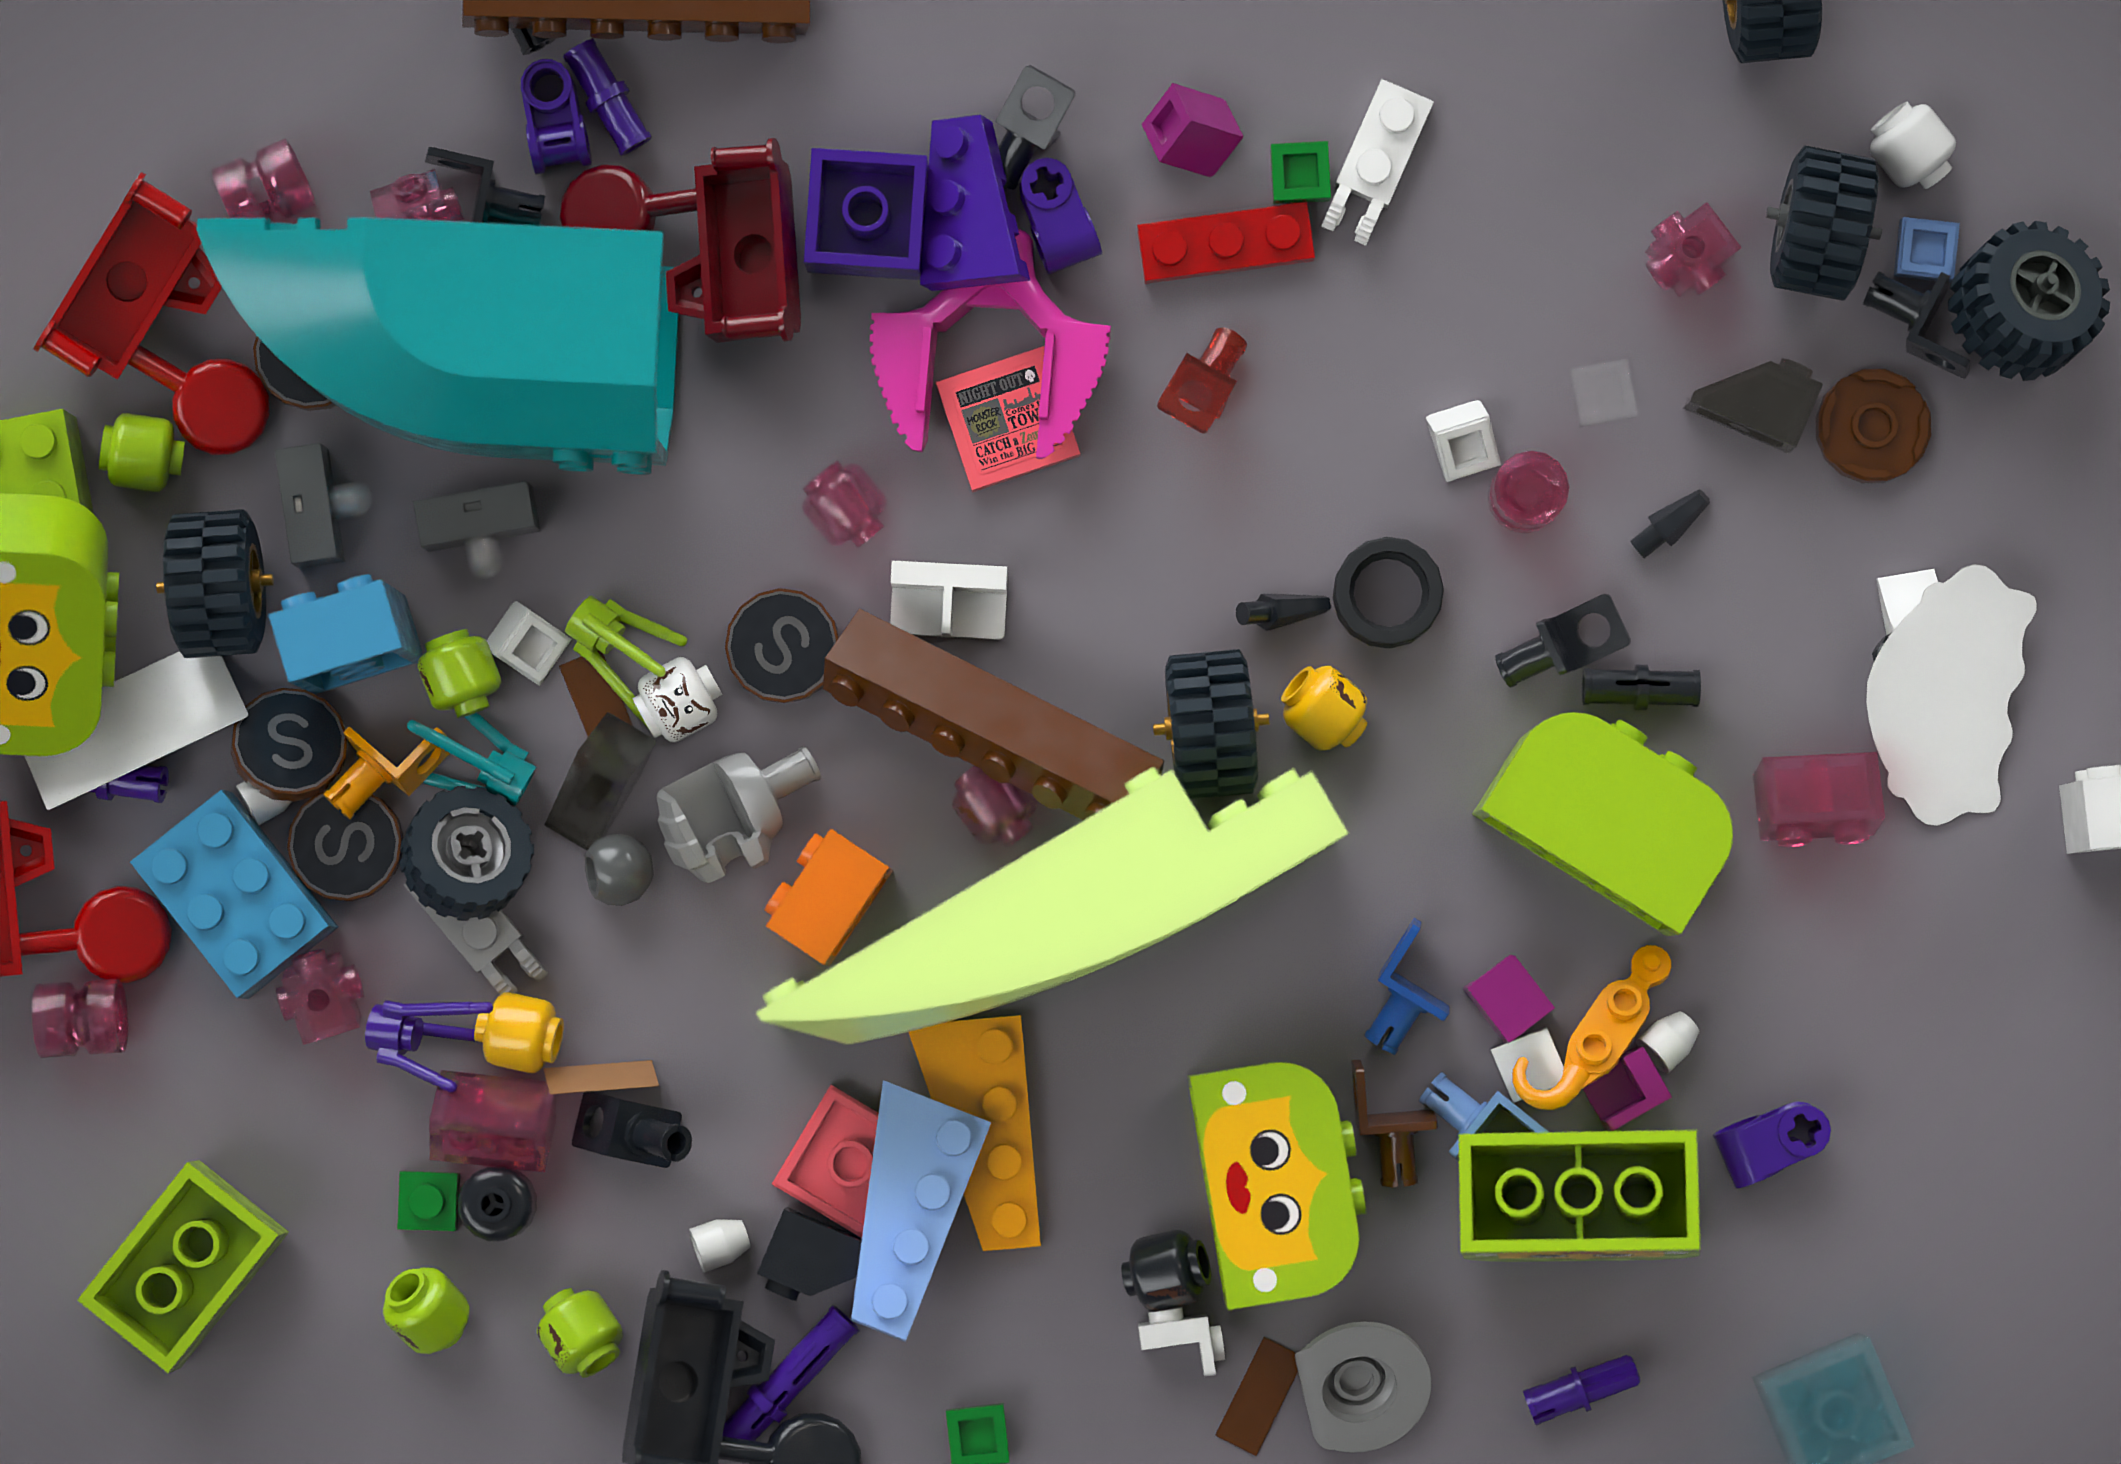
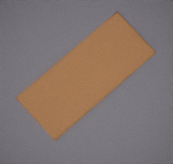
[543,1060,659,1095]

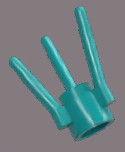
[407,713,537,807]

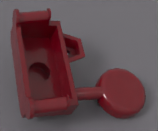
[559,138,801,343]

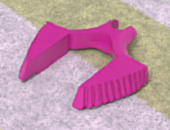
[869,229,1111,459]

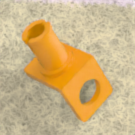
[323,726,450,820]

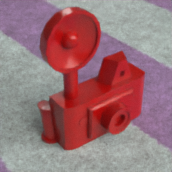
[33,172,270,455]
[0,800,172,984]

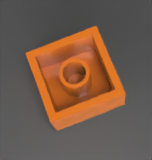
[764,828,893,967]

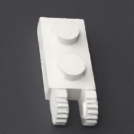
[1322,79,1434,246]

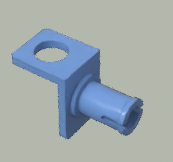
[1419,1072,1550,1162]

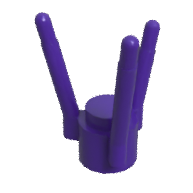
[365,1000,493,1093]

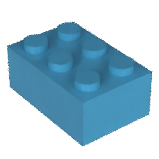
[268,574,423,694]
[130,789,339,999]

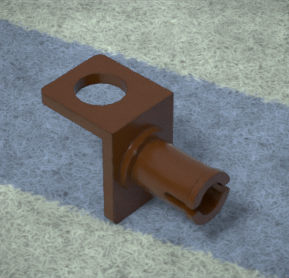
[1351,1059,1438,1188]

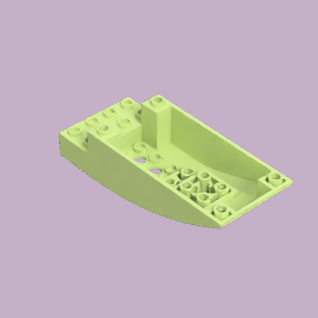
[756,767,1348,1044]

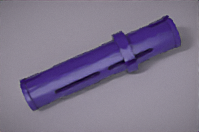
[723,1305,860,1441]

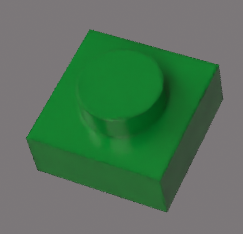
[1270,141,1331,204]
[397,1171,460,1231]
[946,1403,1010,1464]

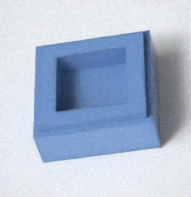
[1894,217,1960,283]

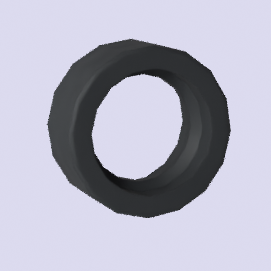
[1332,537,1444,649]

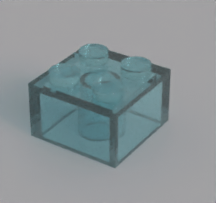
[1752,1333,1915,1464]

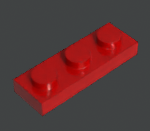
[1137,202,1315,284]

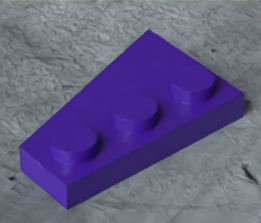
[920,115,1031,291]

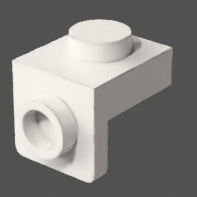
[1138,1307,1225,1376]

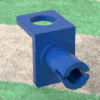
[1364,918,1450,1055]

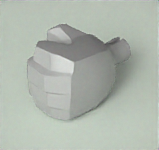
[657,746,821,883]

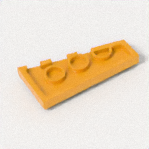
[909,1015,1041,1251]

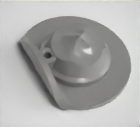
[1294,1322,1432,1453]

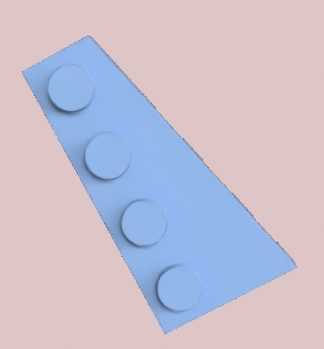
[851,1080,991,1342]

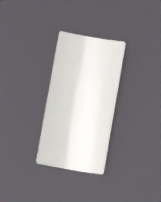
[25,651,248,810]

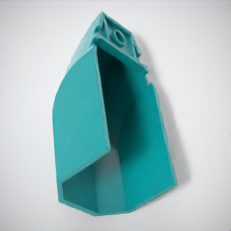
[197,217,679,475]

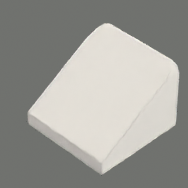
[1426,400,1501,482]
[1876,569,1938,635]
[487,601,572,686]
[1490,1027,1564,1103]

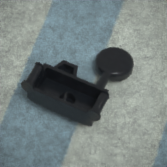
[622,1270,861,1464]

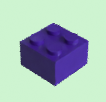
[804,148,929,280]

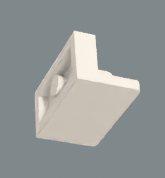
[890,561,1008,640]

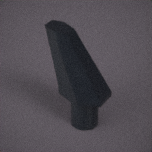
[1630,489,1710,559]
[1236,594,1331,631]

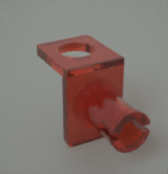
[1157,327,1247,434]

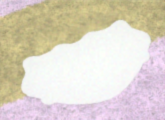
[1866,564,2037,826]

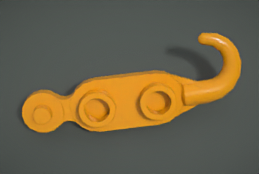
[1512,945,1671,1110]

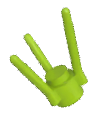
[565,595,687,731]

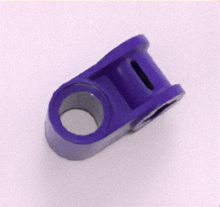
[521,59,592,175]
[1019,157,1102,274]
[1713,1101,1831,1189]

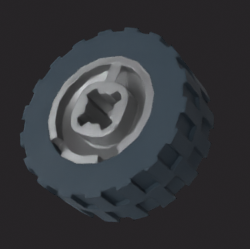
[400,785,534,921]

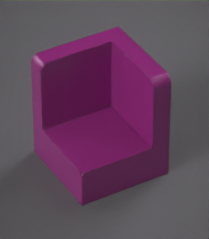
[1141,83,1244,177]
[1463,955,1555,1043]
[1582,1046,1672,1131]

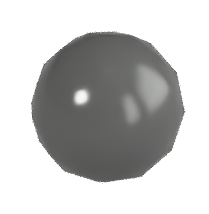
[585,834,654,906]

